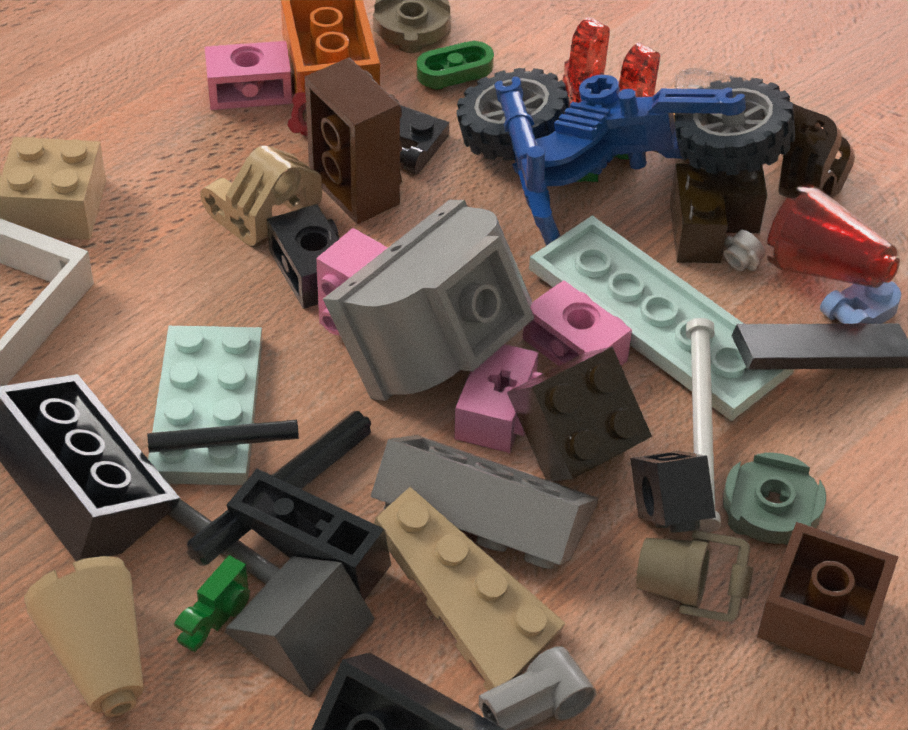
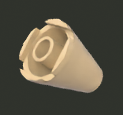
[24,556,144,717]

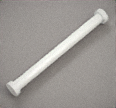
[686,318,721,532]

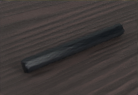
[187,411,372,566]

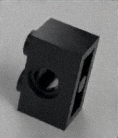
[267,204,340,309]
[630,451,716,533]

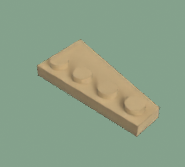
[374,487,566,691]

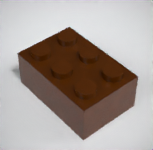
[305,57,402,224]

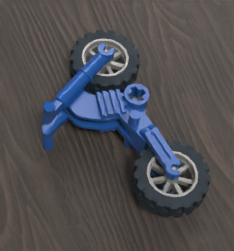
[456,68,795,246]

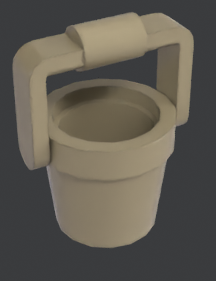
[636,530,753,622]

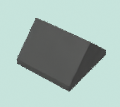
[225,556,375,697]

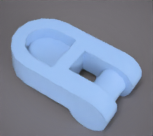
[820,276,901,324]

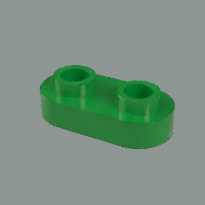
[416,41,494,90]

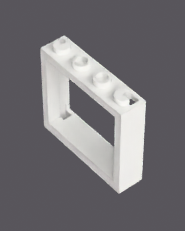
[0,219,94,386]

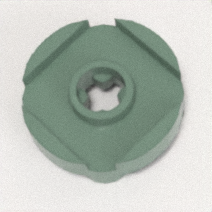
[723,452,826,545]

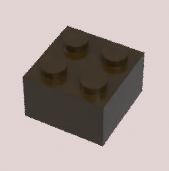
[507,346,652,481]

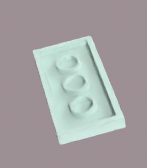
[148,325,263,485]

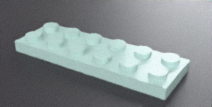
[529,215,794,421]

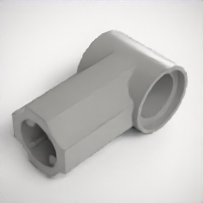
[478,646,596,730]

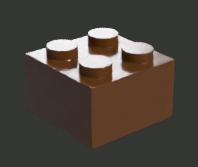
[757,522,899,674]

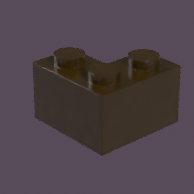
[670,164,767,263]

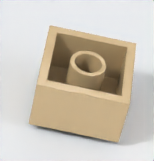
[0,137,106,240]

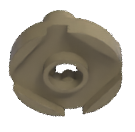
[373,0,451,53]

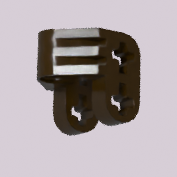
[778,104,855,210]

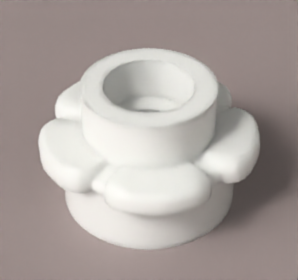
[724,230,765,271]

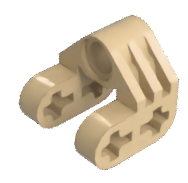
[200,145,322,246]

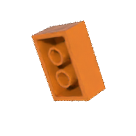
[280,0,380,94]

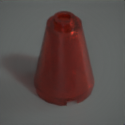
[767,184,900,288]

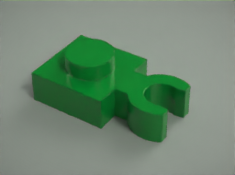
[174,555,250,652]

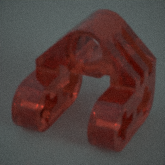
[562,17,660,104]

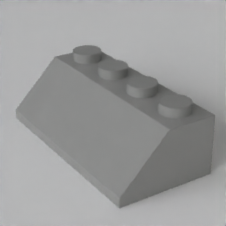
[370,435,599,569]

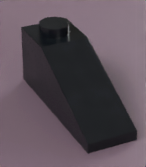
[227,468,391,601]

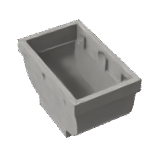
[323,200,534,401]

